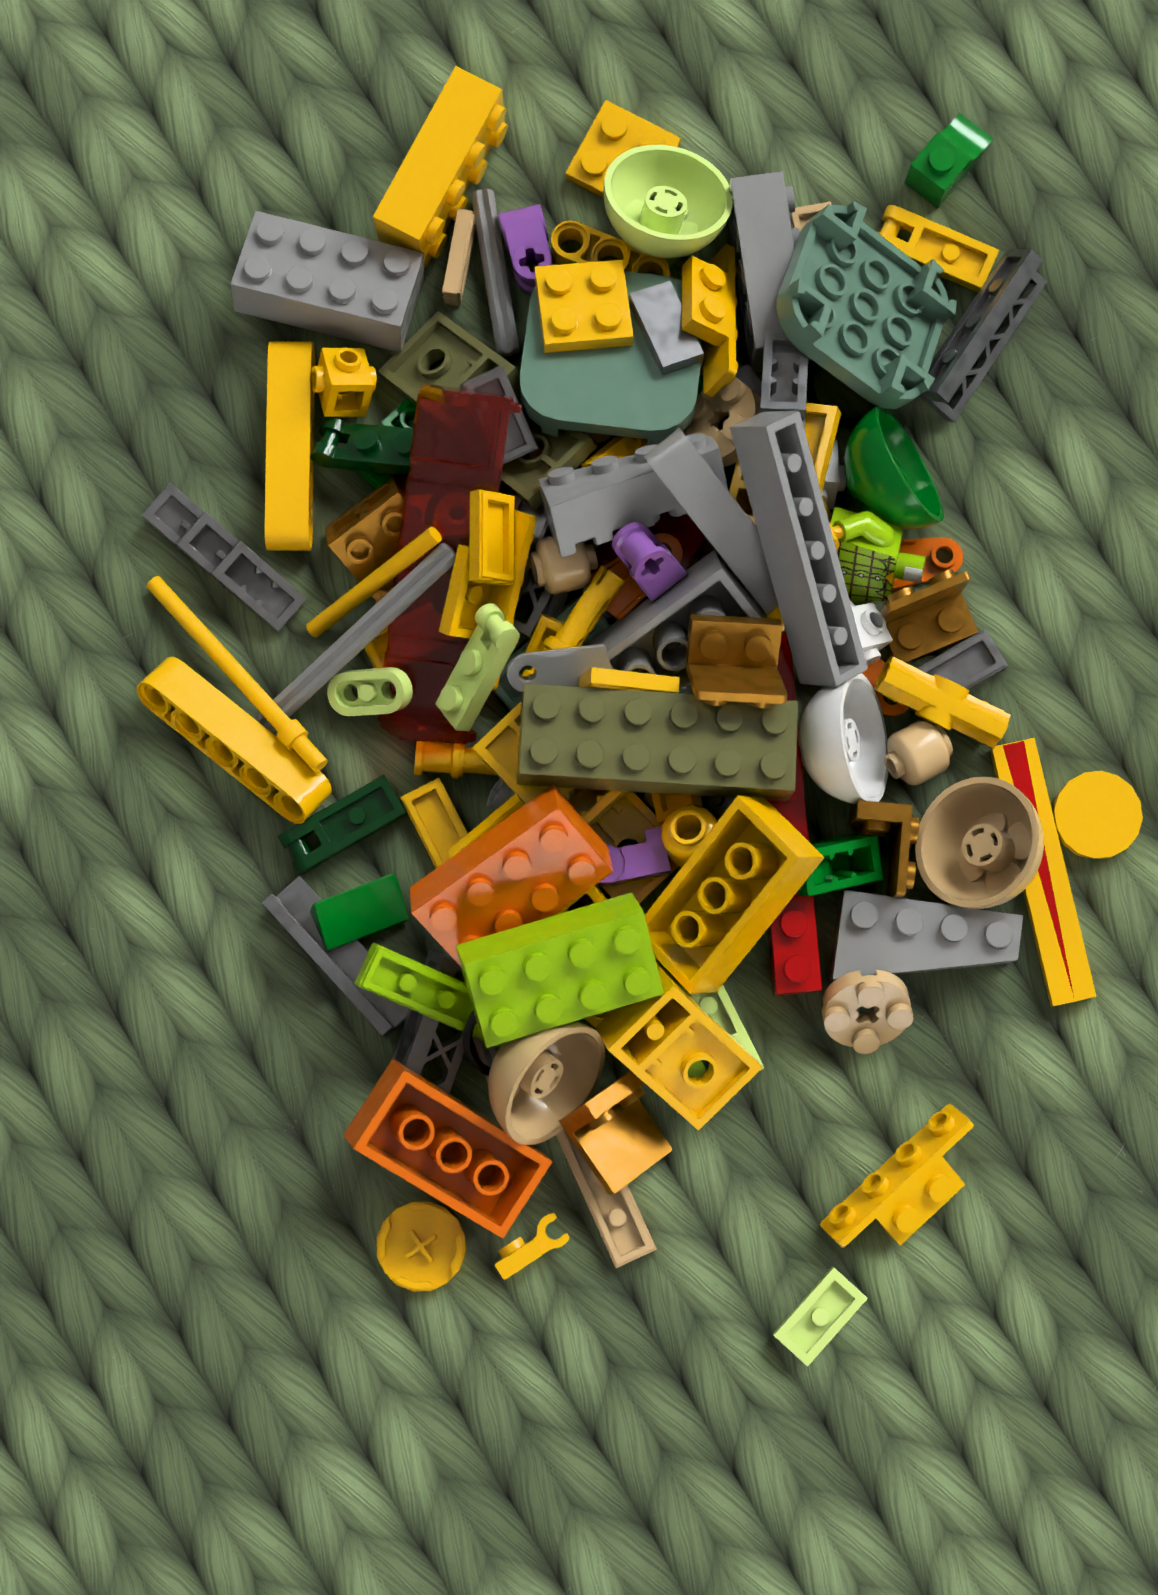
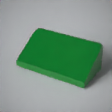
[310,873,409,952]

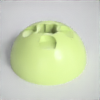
[603,145,733,259]

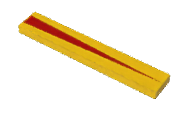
[989,738,1097,1007]

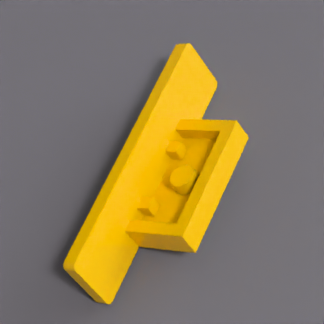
[682,244,738,397]
[439,509,537,690]
[820,1104,974,1248]

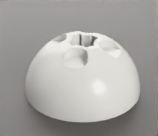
[798,673,888,804]

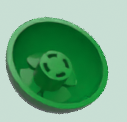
[844,406,944,530]

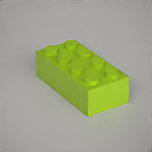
[455,892,664,1048]

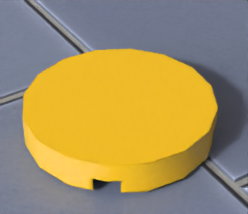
[1053,771,1143,859]
[377,1201,466,1292]

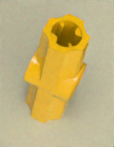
[874,656,1011,749]

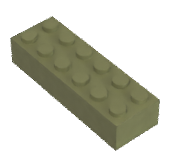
[517,683,798,801]

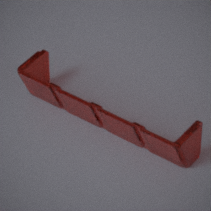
[378,384,522,744]

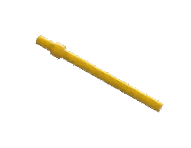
[146,576,328,772]

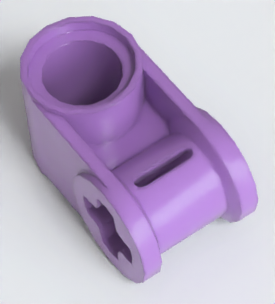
[498,204,552,294]
[612,522,688,602]

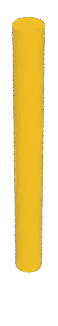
[306,527,442,638]

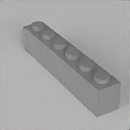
[729,411,868,687]

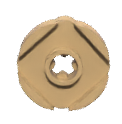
[682,377,761,467]
[821,970,914,1054]

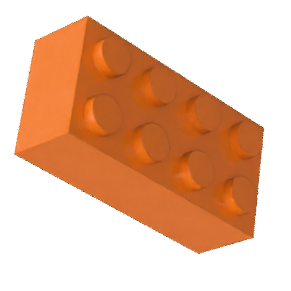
[410,784,614,967]
[343,1059,552,1239]

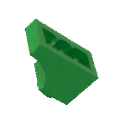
[904,113,993,208]
[798,834,883,896]

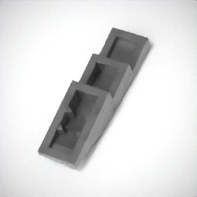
[760,332,809,430]
[141,482,307,632]

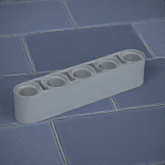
[643,428,779,615]

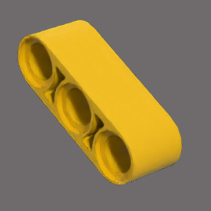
[551,220,670,277]

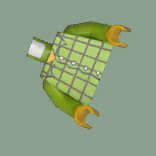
[829,507,926,605]

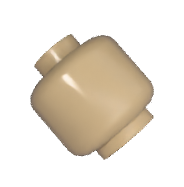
[529,536,598,594]
[884,721,953,786]

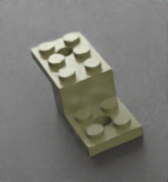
[378,311,597,510]

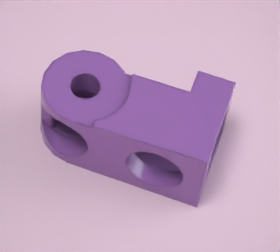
[597,826,671,886]

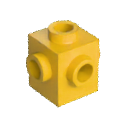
[311,348,376,417]

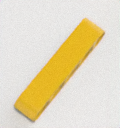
[265,341,315,551]
[136,657,332,824]

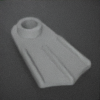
[507,644,614,692]

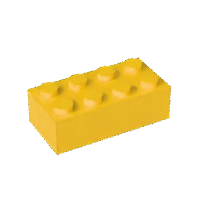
[373,66,508,268]
[645,796,825,994]

